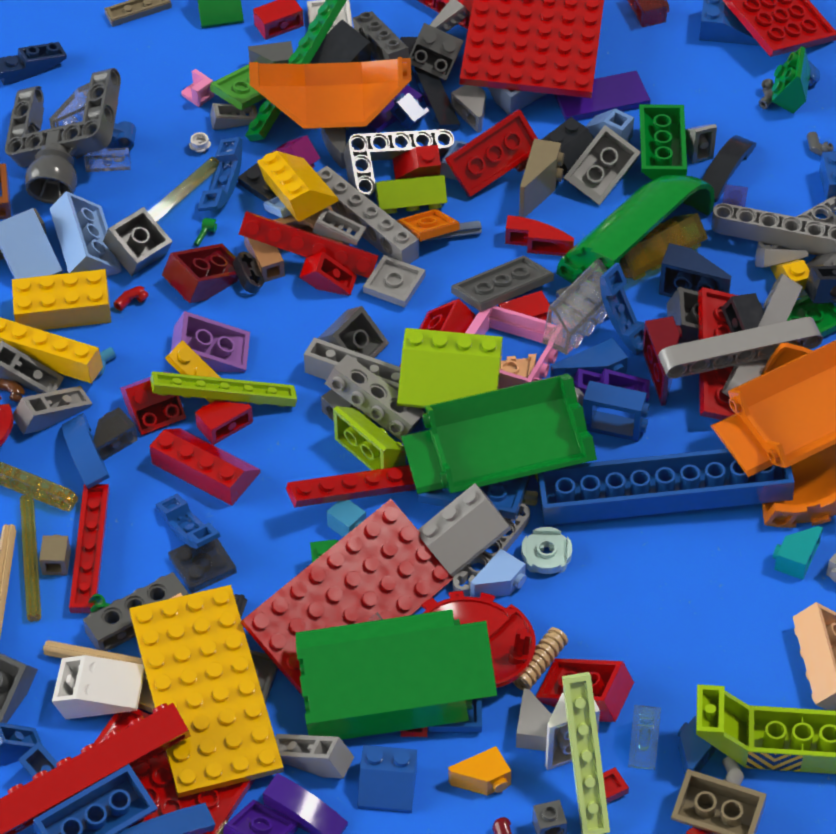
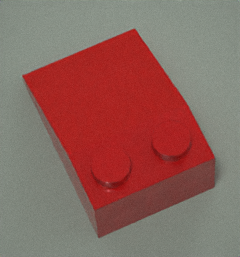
[536,658,634,722]

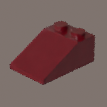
[162,243,239,303]
[642,316,682,406]

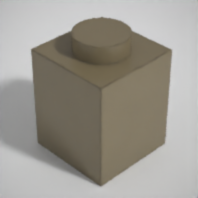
[39,534,71,575]

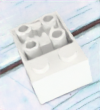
[52,655,145,719]

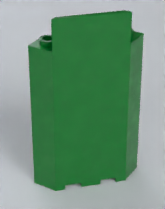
[401,374,597,494]
[296,609,497,740]

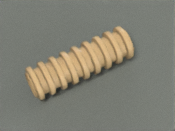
[513,627,568,690]

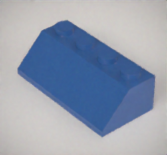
[33,764,158,834]

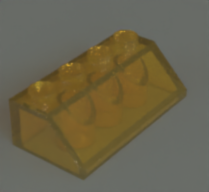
[619,213,708,280]

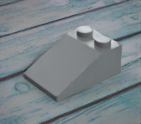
[563,125,641,206]

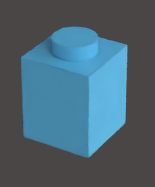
[327,500,366,537]

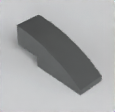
[320,128,346,169]

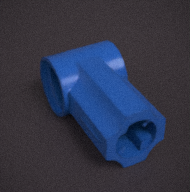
[111,121,136,151]

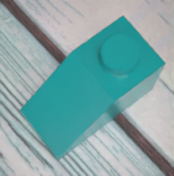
[773,526,823,580]

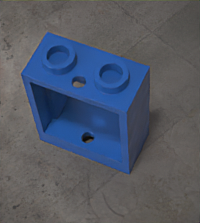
[583,381,650,442]

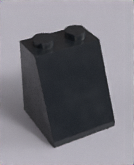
[309,19,371,64]

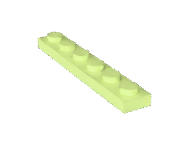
[562,672,610,834]

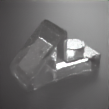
[84,146,131,172]

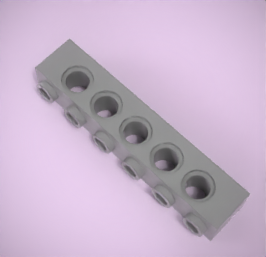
[316,166,419,264]

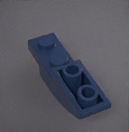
[0,42,67,85]

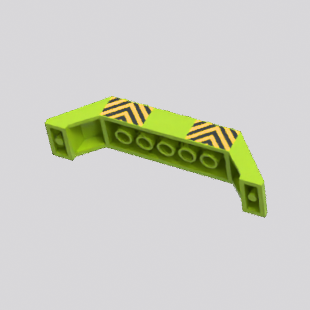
[696,684,836,774]

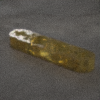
[0,462,78,511]

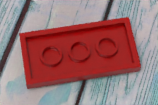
[445,109,538,197]

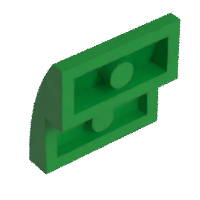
[197,0,244,28]

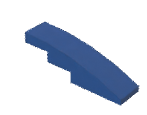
[118,803,216,834]

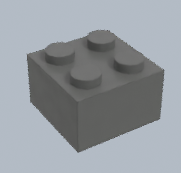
[103,207,173,276]

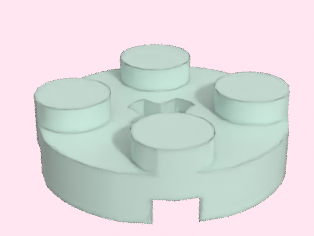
[521,527,572,574]

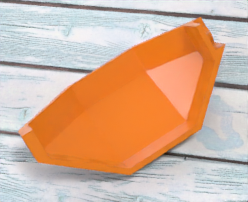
[249,57,412,129]

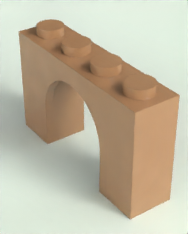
[244,205,349,282]

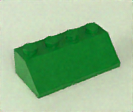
[639,104,687,180]

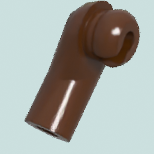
[0,378,25,402]

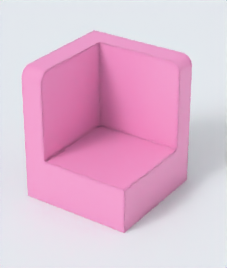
[181,69,214,107]

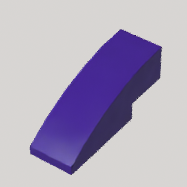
[573,368,650,402]
[263,773,348,834]

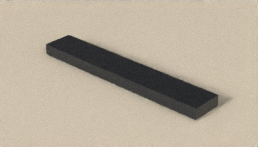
[400,37,460,130]

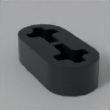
[233,252,264,293]

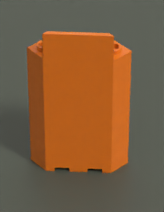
[711,340,836,477]

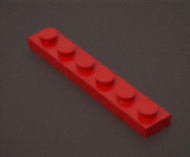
[239,211,378,278]
[286,465,416,508]
[69,484,110,613]

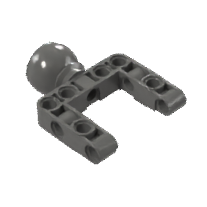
[5,68,121,204]

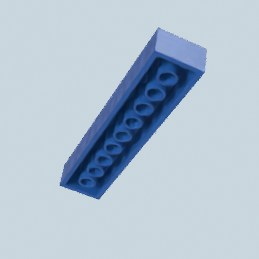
[538,449,795,526]

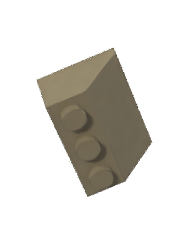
[671,769,767,834]

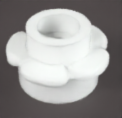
[189,132,211,153]

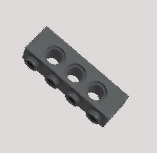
[353,11,409,61]
[83,572,189,651]

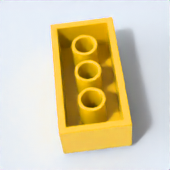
[12,269,111,330]

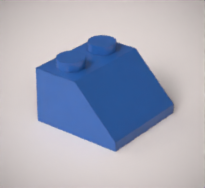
[358,745,417,813]

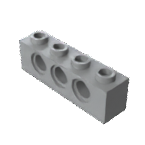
[325,354,425,441]

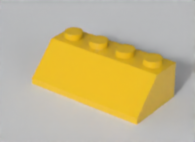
[257,151,339,222]

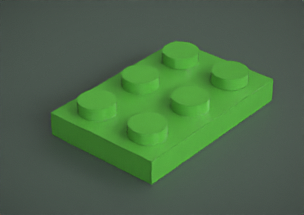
[210,61,265,111]

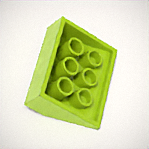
[397,328,503,408]

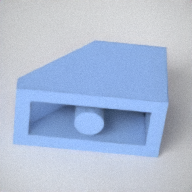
[470,549,527,598]

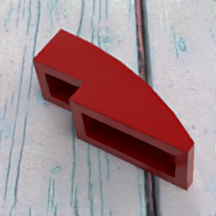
[505,215,574,256]

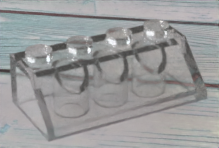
[542,259,607,355]

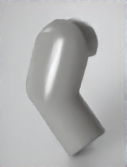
[722,756,744,785]

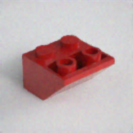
[120,371,186,435]

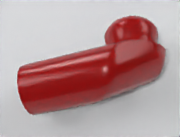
[113,286,149,311]

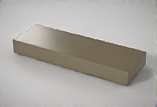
[104,0,172,27]

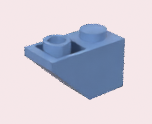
[585,109,634,142]

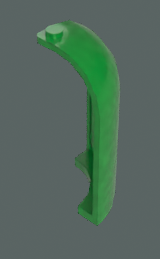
[556,175,715,284]

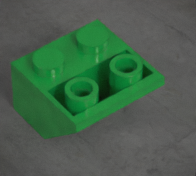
[771,46,811,114]

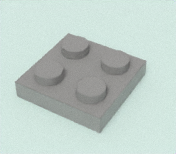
[363,255,426,307]

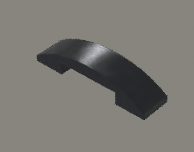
[702,135,756,202]

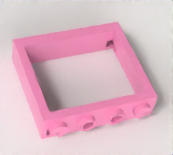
[465,306,566,389]

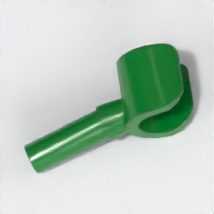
[194,218,217,246]
[88,594,110,613]

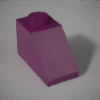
[271,135,320,168]

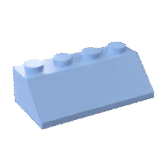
[50,191,122,276]

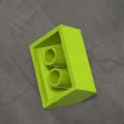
[375,175,447,214]
[333,406,406,470]

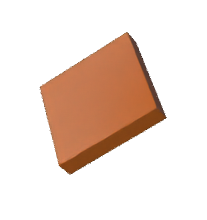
[397,209,460,241]

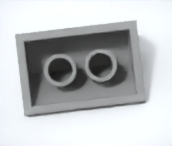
[418,483,512,577]

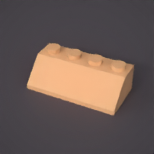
[792,602,836,711]

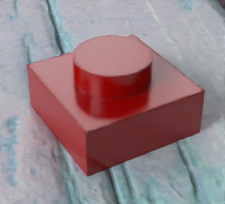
[603,767,629,803]

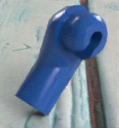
[808,60,820,87]

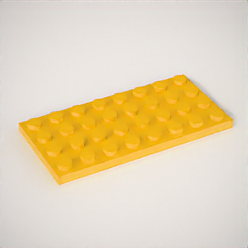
[129,585,284,798]

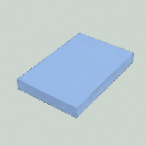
[0,208,62,279]

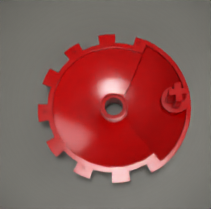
[421,591,536,688]

